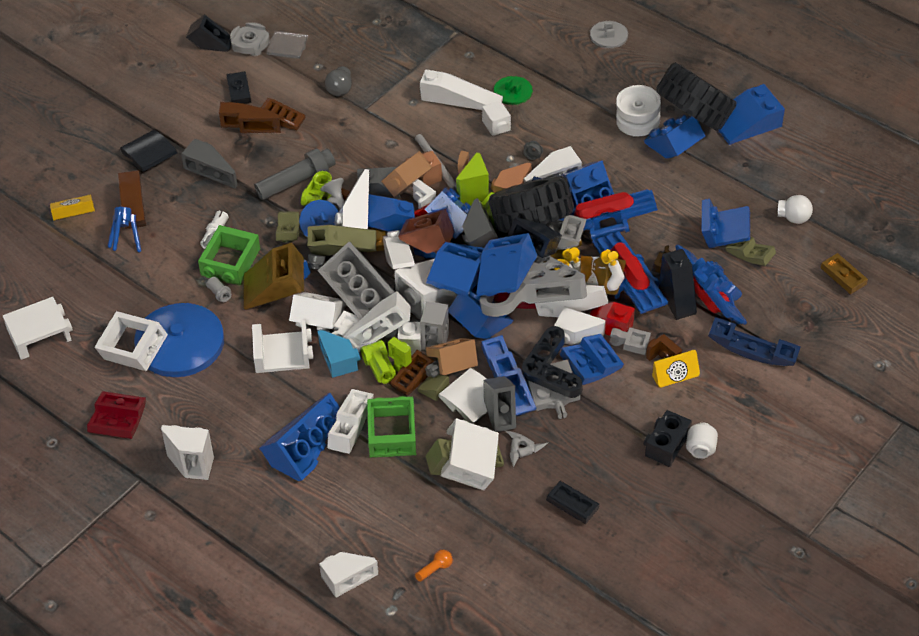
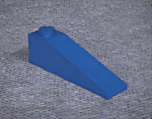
[259,393,340,481]

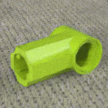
[360,340,396,384]

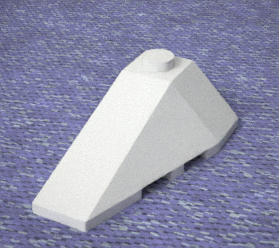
[420,70,503,110]

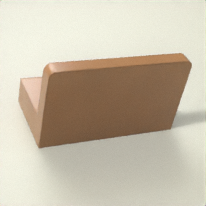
[426,338,478,375]

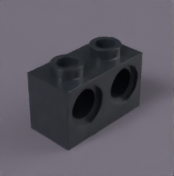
[643,410,692,467]

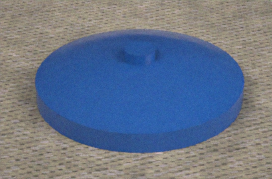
[134,303,224,377]

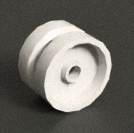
[616,85,661,136]

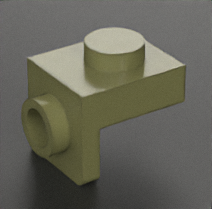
[276,212,300,243]

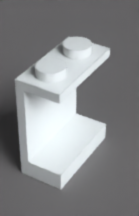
[2,297,73,360]
[252,320,313,373]
[441,418,499,490]

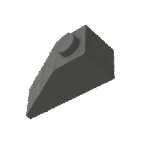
[181,139,238,189]

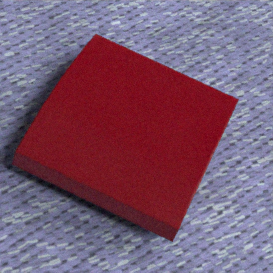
[87,391,146,439]

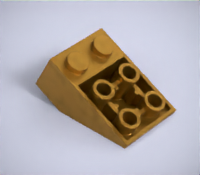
[244,243,304,310]

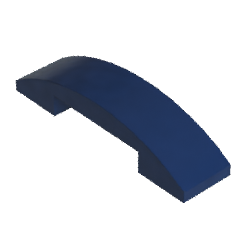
[708,317,801,366]

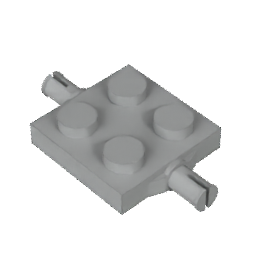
[526,353,581,419]

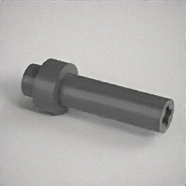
[254,148,336,201]

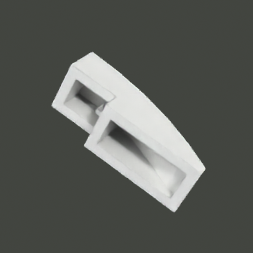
[327,389,374,454]

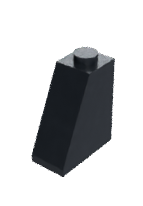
[659,248,697,320]

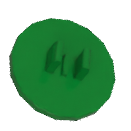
[494,76,533,105]

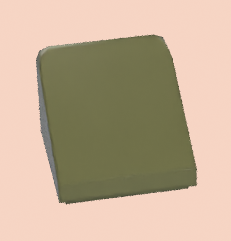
[418,375,449,401]

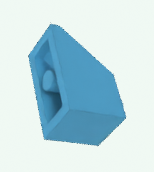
[317,330,360,378]

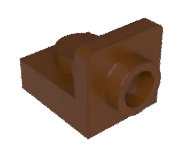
[646,334,683,361]

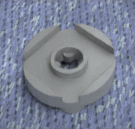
[230,23,269,56]

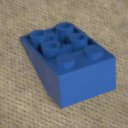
[476,233,537,296]

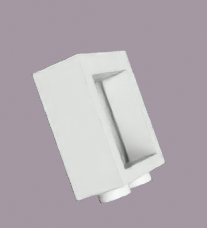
[94,311,168,371]

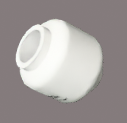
[686,422,718,459]

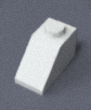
[554,307,606,346]
[319,552,378,597]

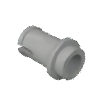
[206,277,232,302]

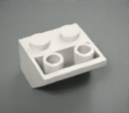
[161,425,214,480]

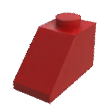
[589,302,635,336]

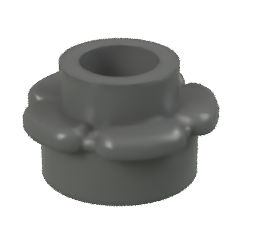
[524,140,543,160]
[306,254,325,269]

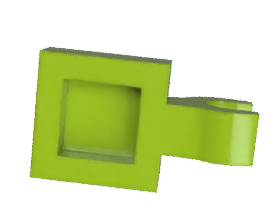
[388,337,412,372]

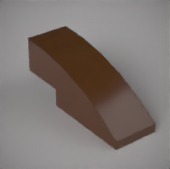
[219,102,281,133]
[118,170,146,229]

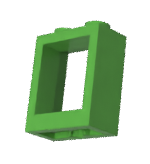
[198,225,260,285]
[367,396,416,458]

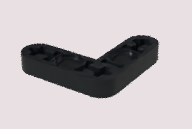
[522,326,583,398]

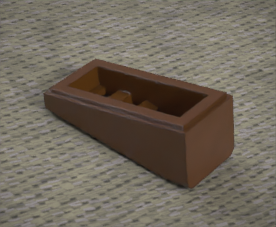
[261,98,306,131]
[389,350,435,396]

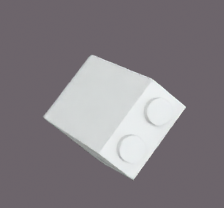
[394,259,458,319]

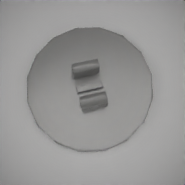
[590,21,628,48]

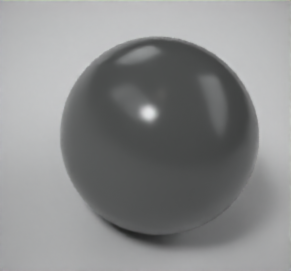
[325,66,352,97]

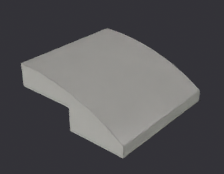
[545,215,587,249]

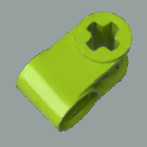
[301,171,332,206]

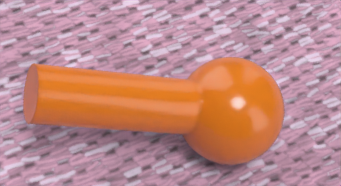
[415,550,453,582]

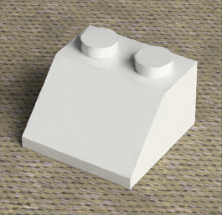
[289,292,346,332]

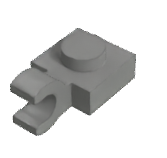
[609,327,651,355]

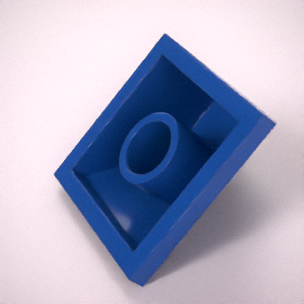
[368,194,415,232]

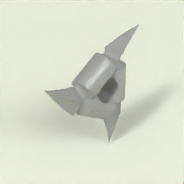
[505,430,549,467]

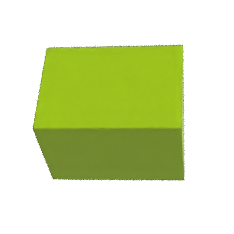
[456,152,489,206]

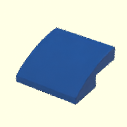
[560,334,624,385]

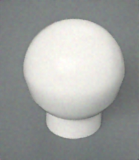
[778,195,813,224]

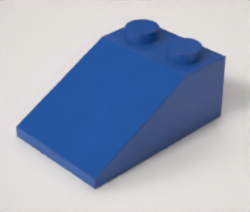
[718,84,785,145]

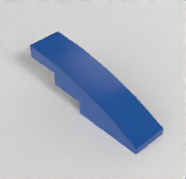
[480,335,537,416]

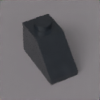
[186,14,231,52]
[507,218,562,258]

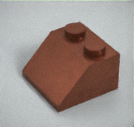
[398,209,454,253]

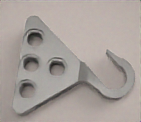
[480,256,587,317]

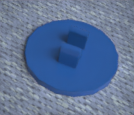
[299,200,339,237]

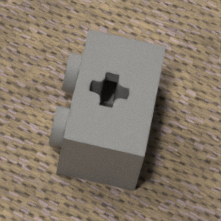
[420,301,449,351]

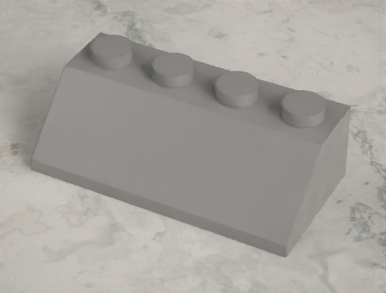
[317,241,395,320]

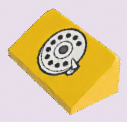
[50,195,95,220]
[652,350,700,388]

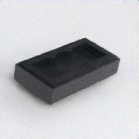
[226,71,252,104]
[546,480,599,524]

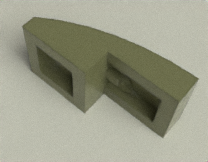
[725,237,776,266]

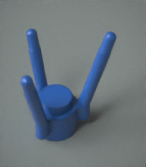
[108,207,141,252]

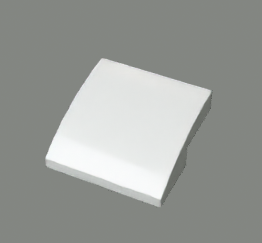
[438,368,487,424]

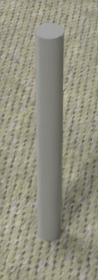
[415,134,456,191]

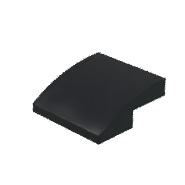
[120,130,177,172]

